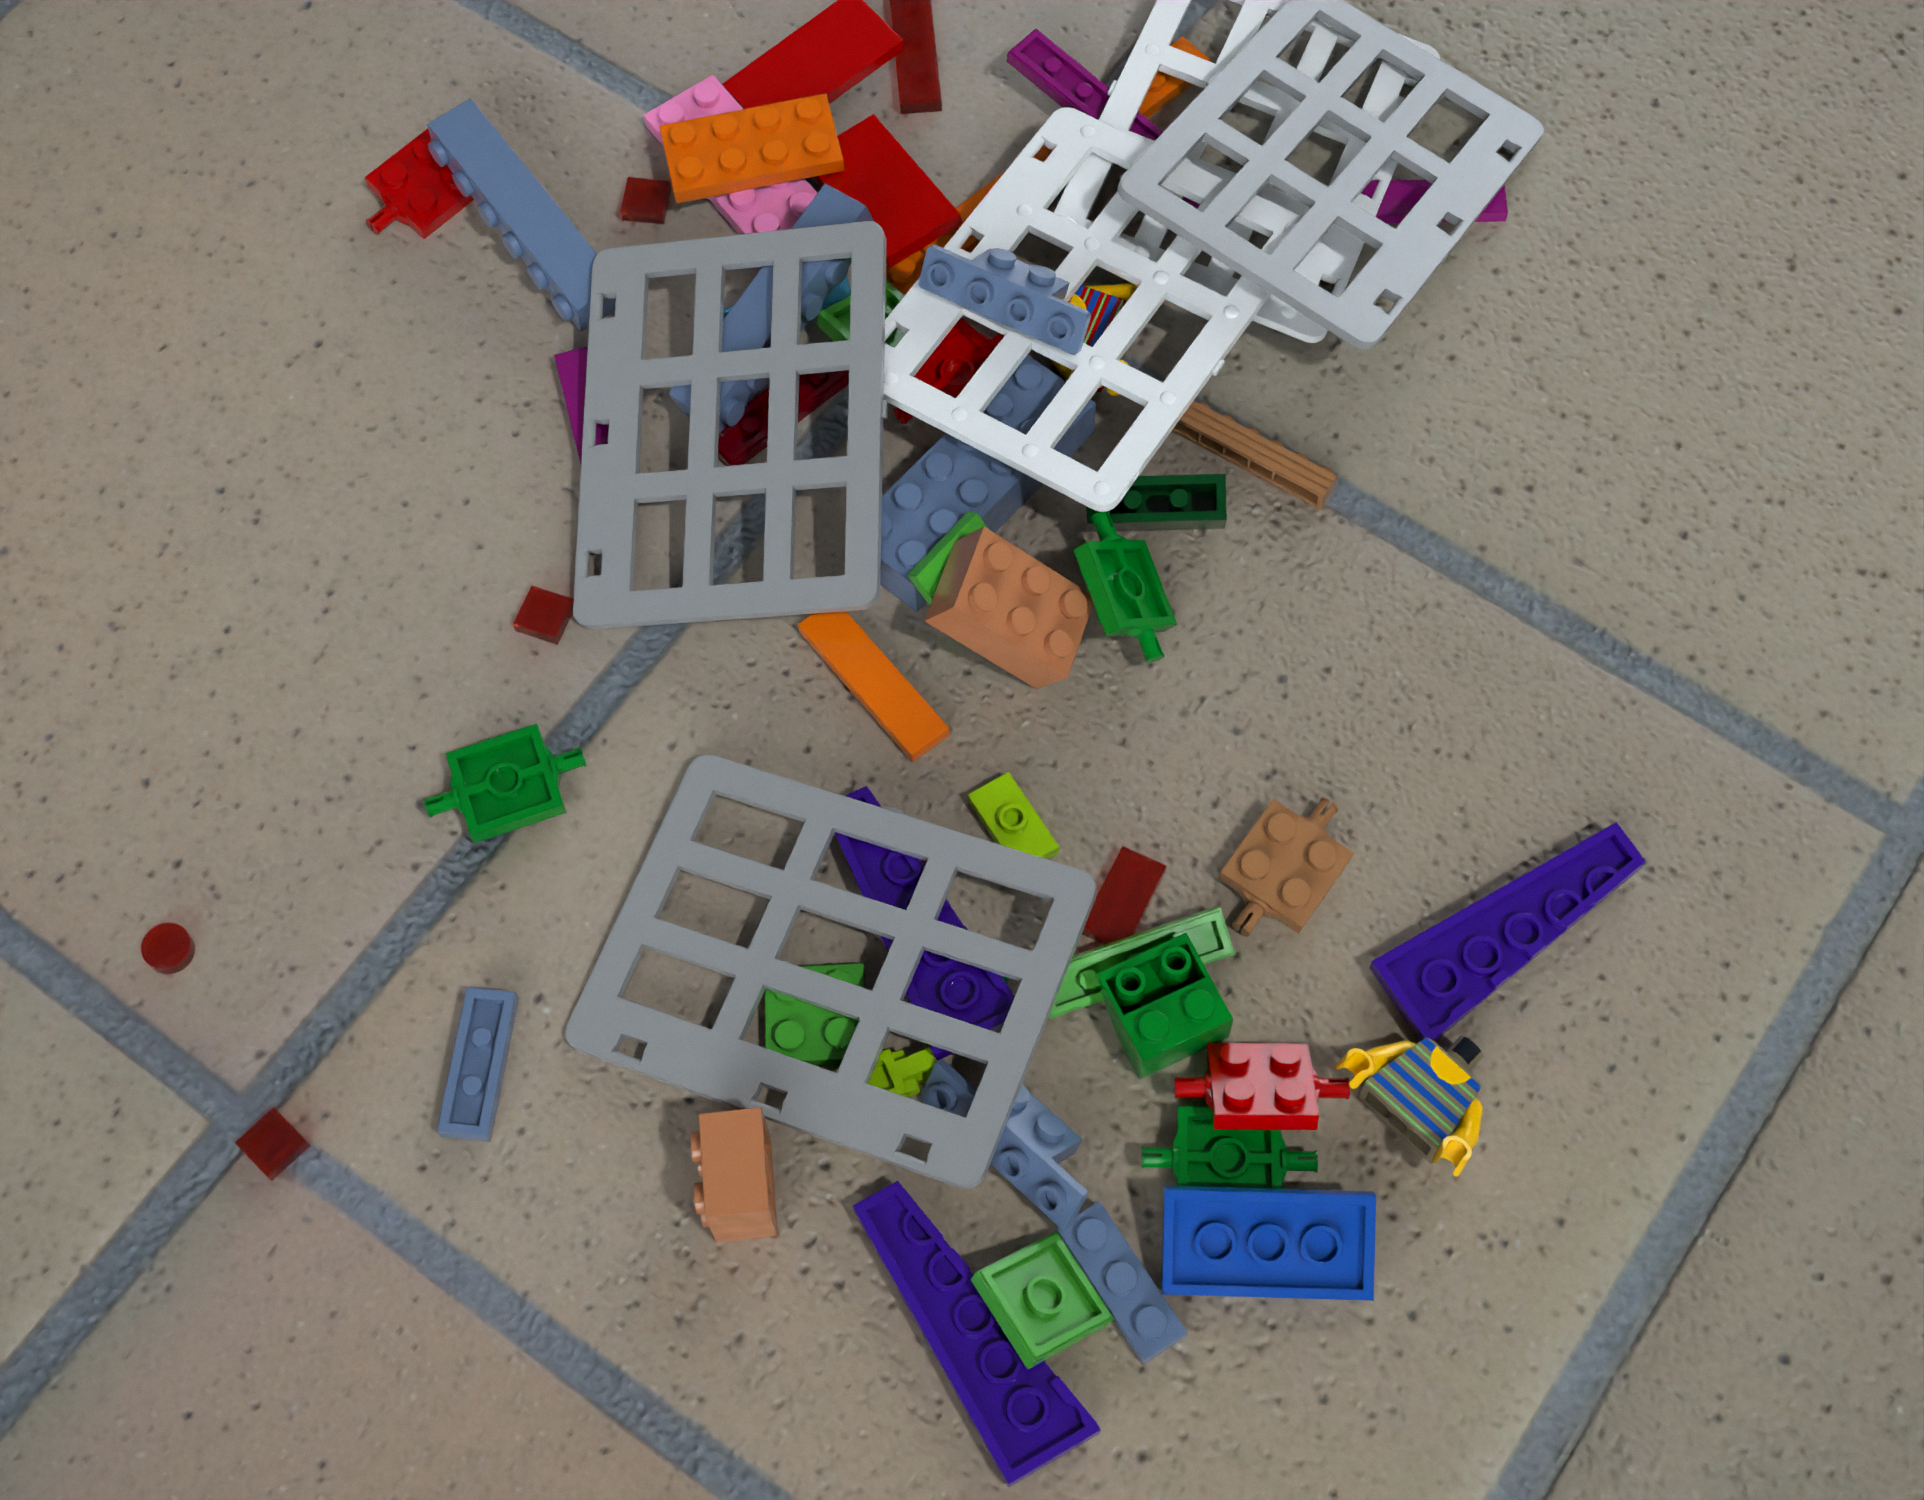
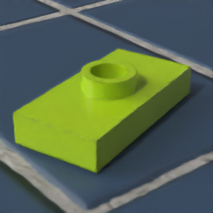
[968,772,1060,860]

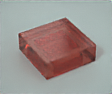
[620,177,671,224]
[513,586,574,645]
[235,1107,311,1181]

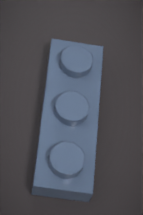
[437,987,519,1142]
[1056,1201,1188,1365]

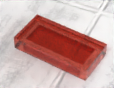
[1082,846,1167,945]

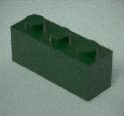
[1086,474,1227,532]

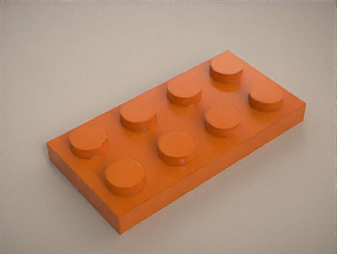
[659,93,844,204]

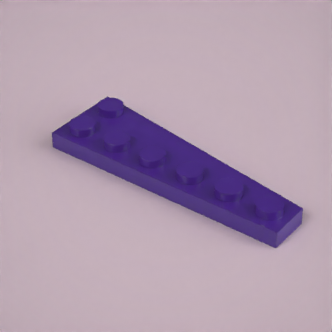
[835,786,1015,1061]
[1369,822,1646,1041]
[853,1181,1101,1487]

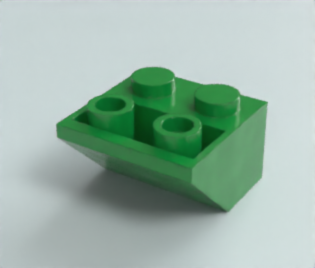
[1096,933,1233,1080]

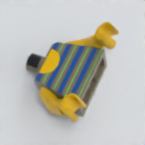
[1335,1036,1483,1177]

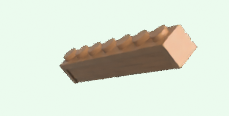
[1172,401,1338,510]

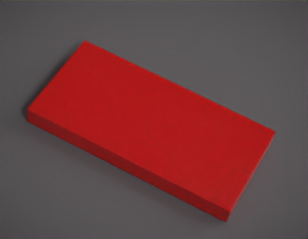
[722,0,905,109]
[815,114,963,268]

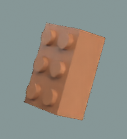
[924,527,1094,689]

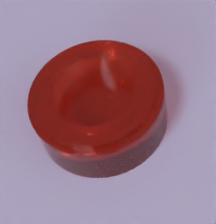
[141,923,195,974]

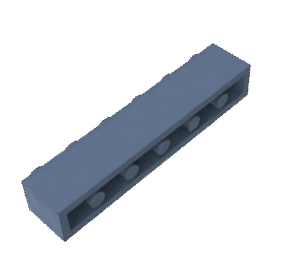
[427,98,616,332]
[668,183,874,437]

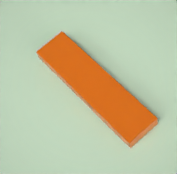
[798,611,950,762]

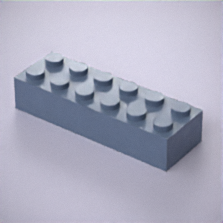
[880,355,1096,612]

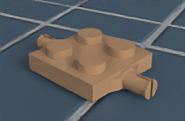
[1218,797,1354,937]

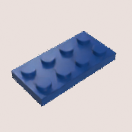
[1161,1186,1376,1301]

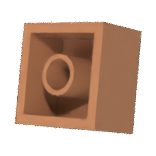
[691,1107,778,1243]

